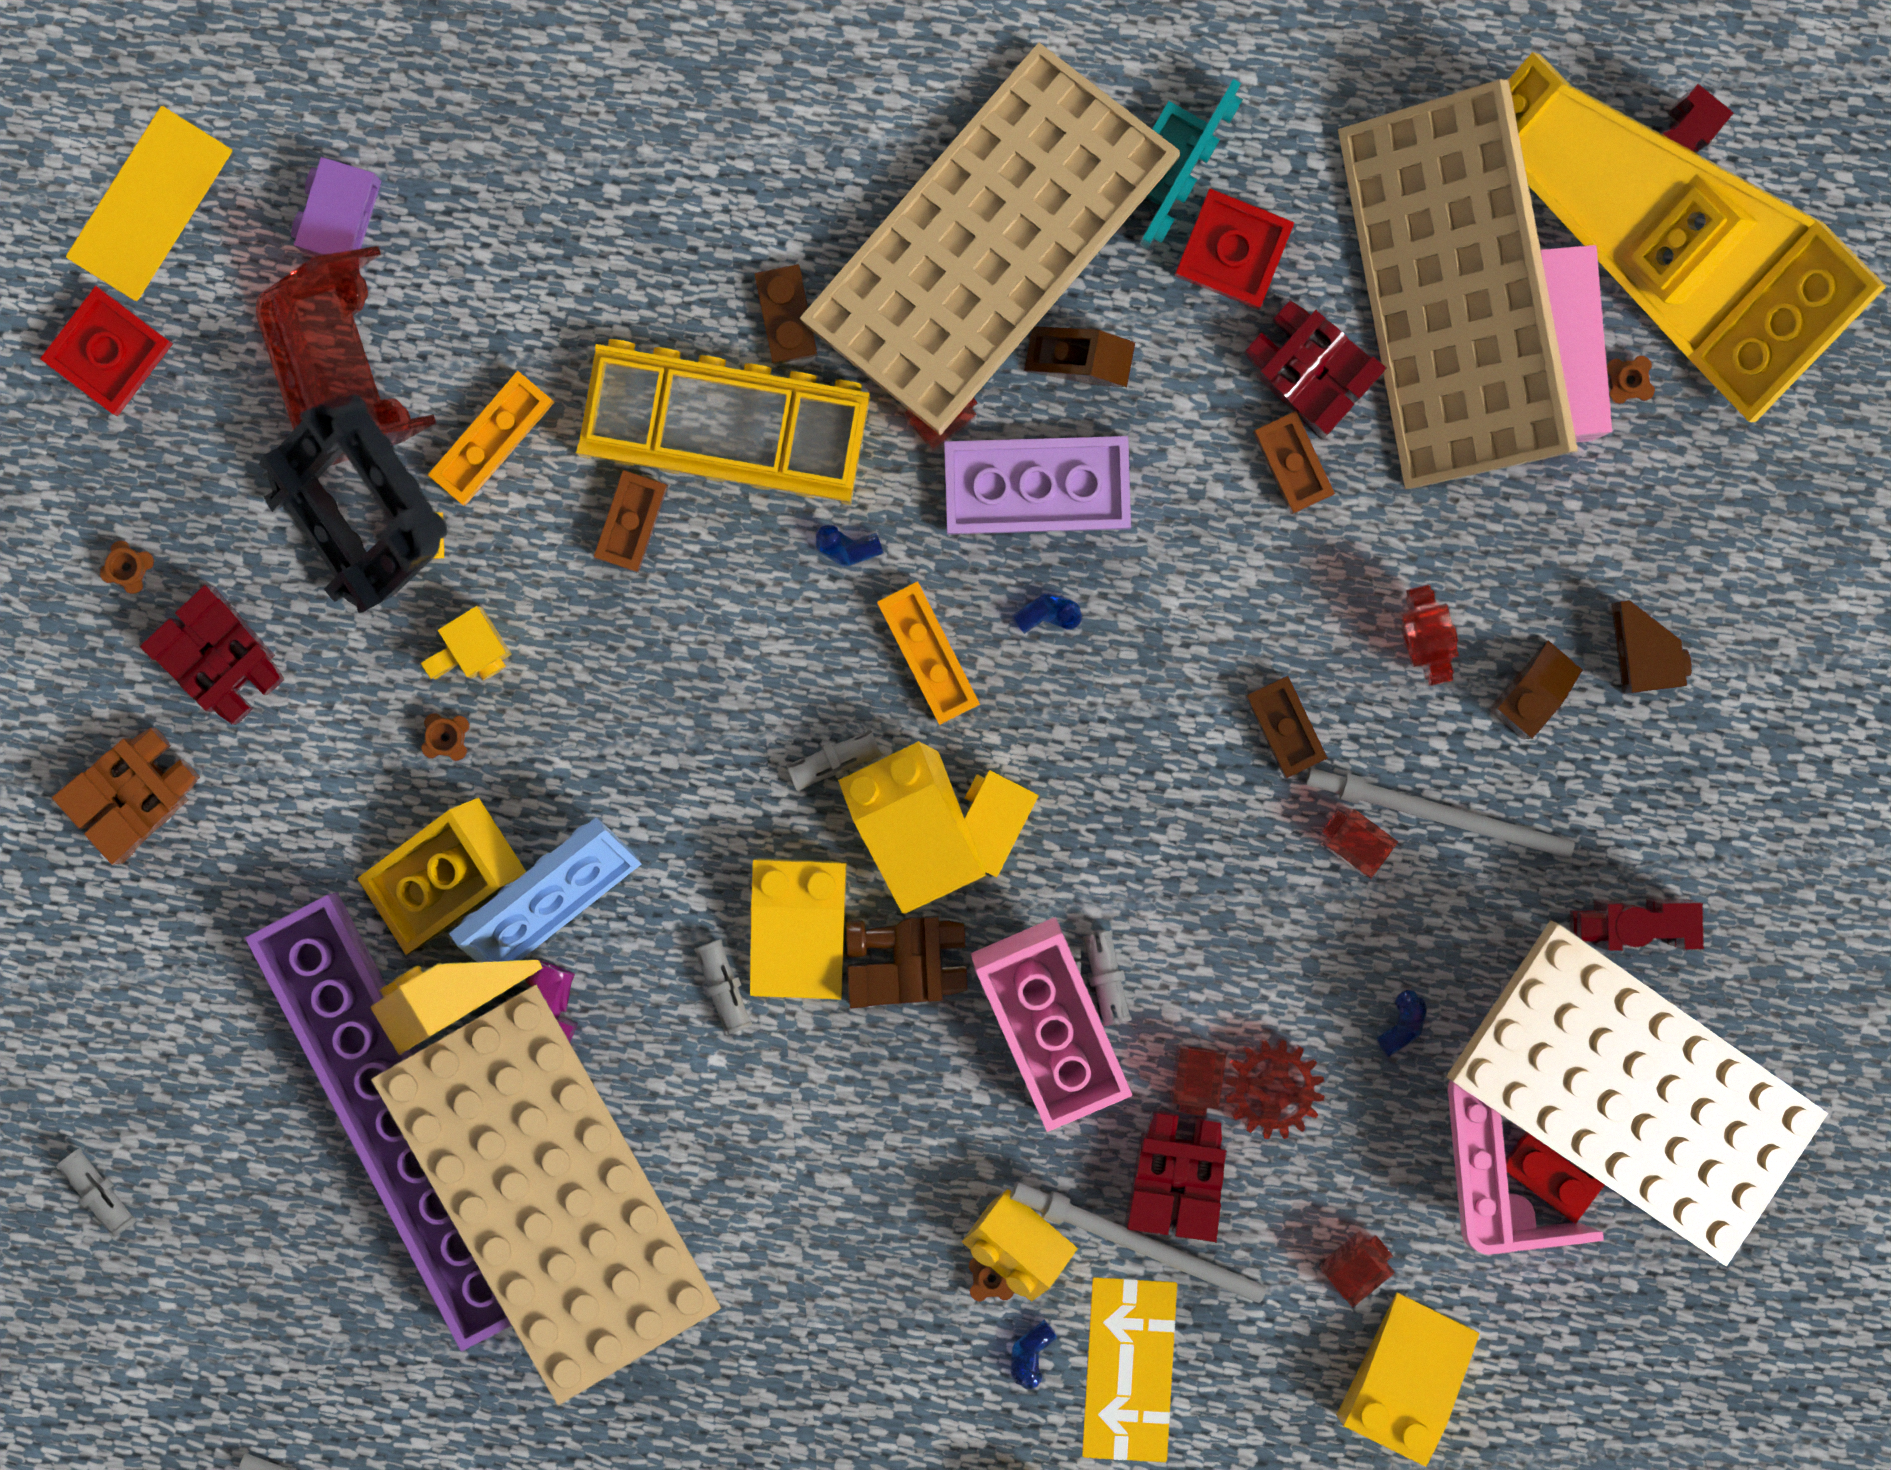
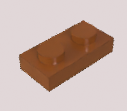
[1253,411,1335,515]
[594,470,668,573]

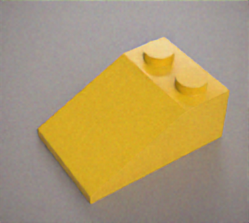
[838,741,986,914]
[357,797,526,955]
[750,858,847,1000]
[370,960,543,1055]
[1336,1292,1480,1467]

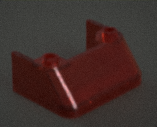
[256,246,436,466]

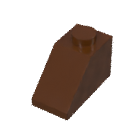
[1024,326,1136,388]
[1611,600,1692,694]
[1488,640,1583,739]

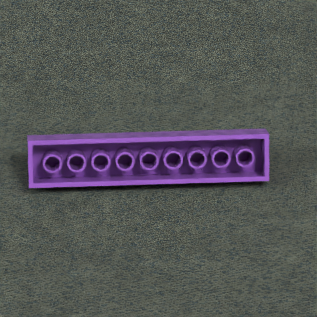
[245,892,511,1352]

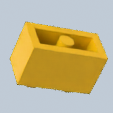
[964,770,1039,878]
[961,1189,1078,1302]

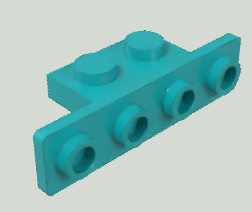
[1140,78,1243,249]

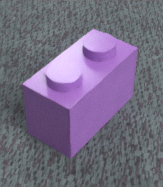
[291,157,382,268]

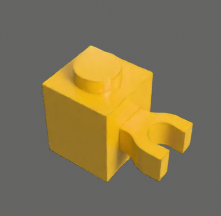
[421,606,512,681]

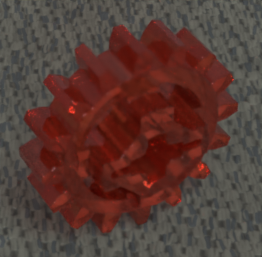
[1400,584,1459,686]
[1224,1038,1325,1139]

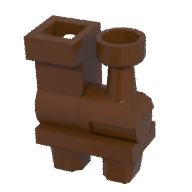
[846,915,968,1009]

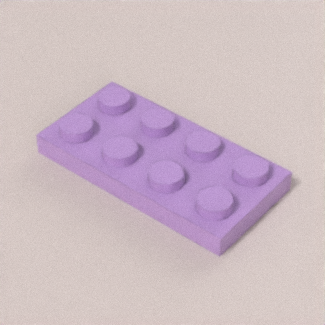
[944,436,1131,535]

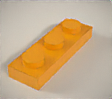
[428,370,555,506]
[877,581,980,725]

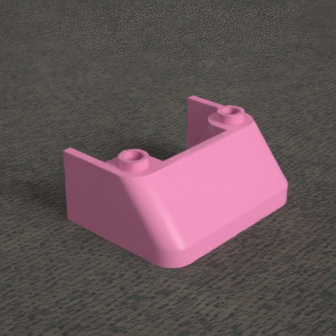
[1448,1080,1604,1255]

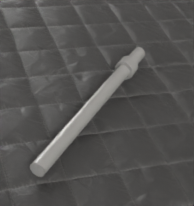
[1305,767,1575,859]
[1010,1181,1266,1303]

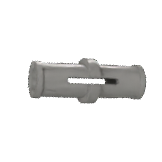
[786,729,882,791]
[1082,930,1132,1027]
[693,939,752,1035]
[56,1148,137,1239]

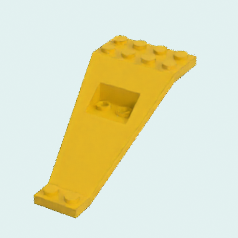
[1509,52,1887,422]

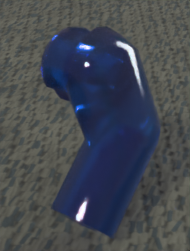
[815,524,884,567]
[1012,593,1082,634]
[1375,990,1427,1057]
[1010,1319,1058,1389]

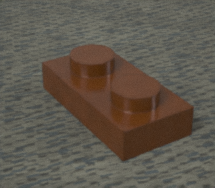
[754,264,818,365]
[1245,676,1328,778]

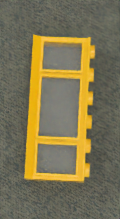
[576,339,870,505]

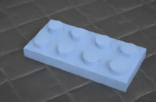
[449,817,641,962]

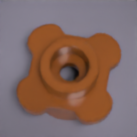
[1607,356,1655,404]
[100,541,154,594]
[421,713,470,761]
[969,1257,1015,1301]

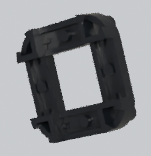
[259,393,447,613]

